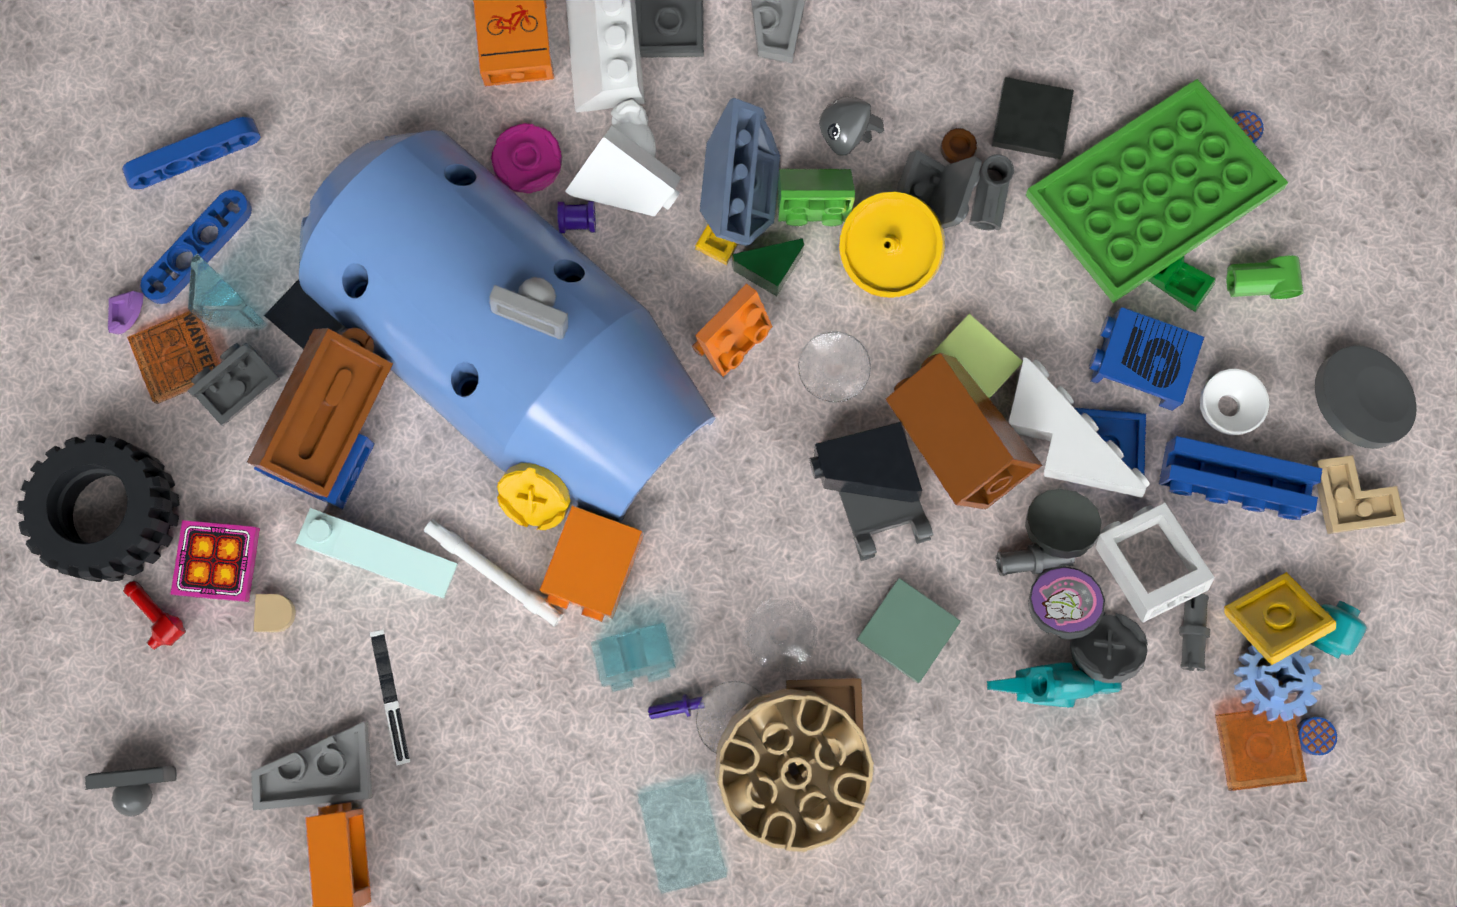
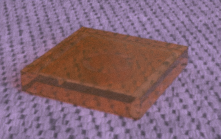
[1215,710,1307,791]

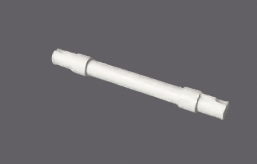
[424,519,564,627]

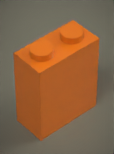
[540,506,644,622]

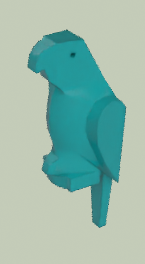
[987,663,1122,707]

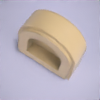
[254,594,296,632]

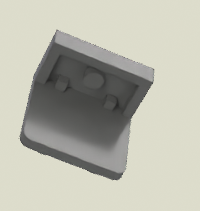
[896,150,982,229]

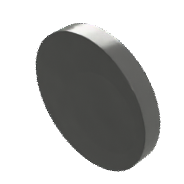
[1315,346,1417,449]

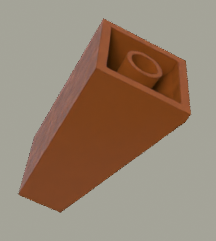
[886,352,1043,510]

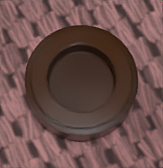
[940,128,977,164]

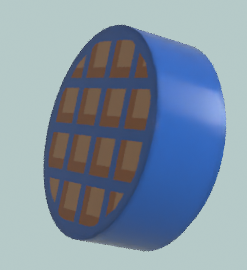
[1232,111,1264,144]
[1295,717,1337,755]

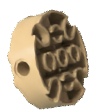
[715,689,874,852]

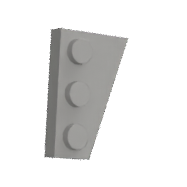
[751,0,806,63]
[251,721,372,811]

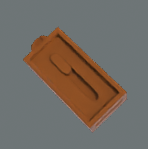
[247,328,393,498]

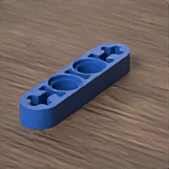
[122,117,260,189]
[140,190,252,304]

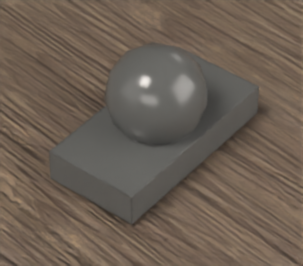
[85,766,177,817]

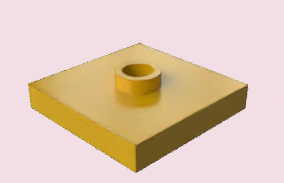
[1224,572,1336,665]

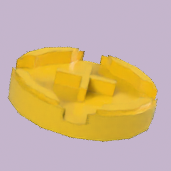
[497,463,571,530]

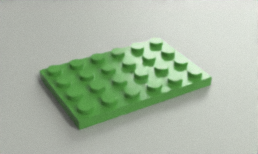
[1026,79,1288,303]

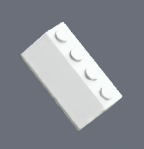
[566,0,645,112]

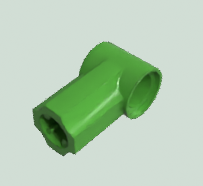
[1226,256,1304,299]

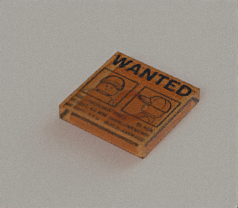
[127,309,220,404]

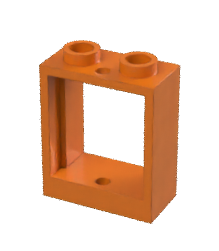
[306,802,371,907]

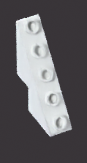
[1009,358,1150,497]

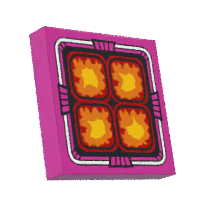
[170,520,260,602]

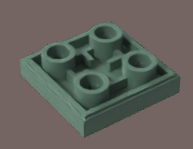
[856,578,961,683]

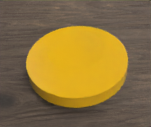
[839,192,945,298]

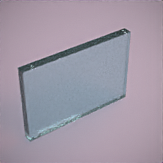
[638,778,728,894]

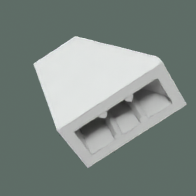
[565,126,681,217]

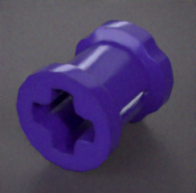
[557,200,596,234]

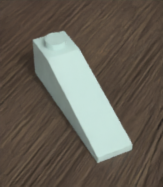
[296,508,458,599]

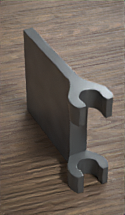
[838,491,933,561]

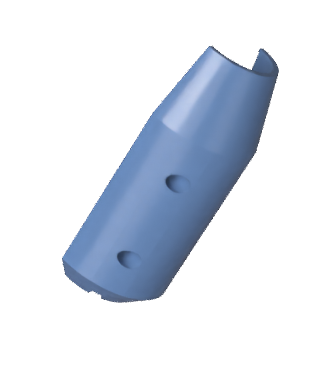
[299,130,716,523]

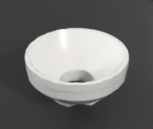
[1200,369,1269,435]

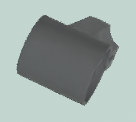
[969,154,1014,231]

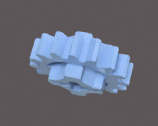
[1233,645,1322,721]

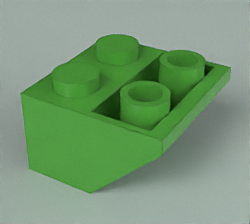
[778,169,855,226]

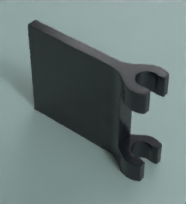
[264,279,347,350]

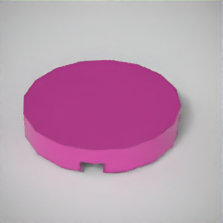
[491,123,563,194]

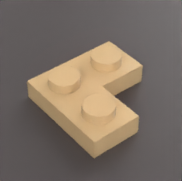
[1312,455,1405,534]

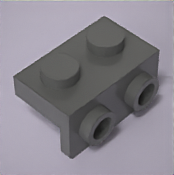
[187,343,280,426]

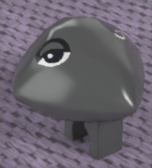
[819,97,884,156]

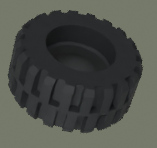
[17,434,180,582]

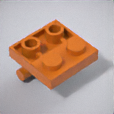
[692,283,773,377]

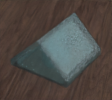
[188,254,268,329]

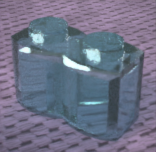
[591,623,677,692]

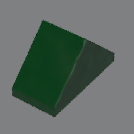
[732,238,804,296]

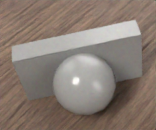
[489,277,568,339]

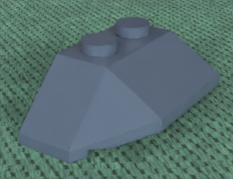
[700,98,780,246]

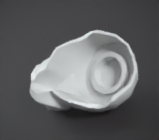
[611,99,656,158]

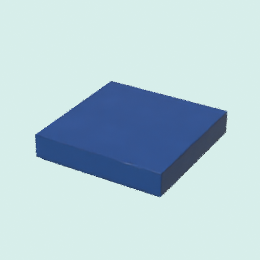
[1074,408,1146,475]

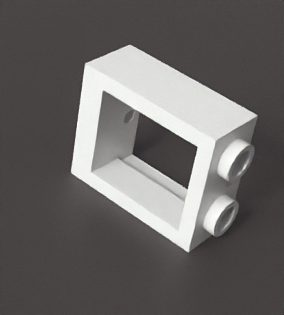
[1096,503,1215,623]

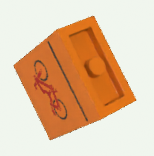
[473,0,554,86]

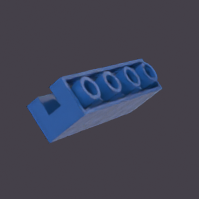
[1159,436,1323,520]

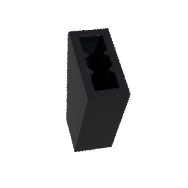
[809,422,923,503]

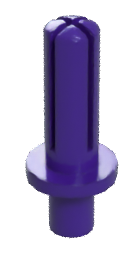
[648,694,705,719]

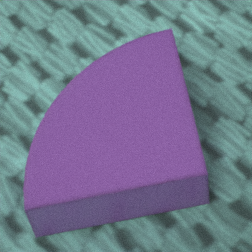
[108,291,144,335]

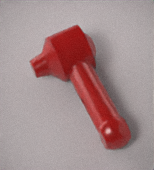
[123,581,186,650]

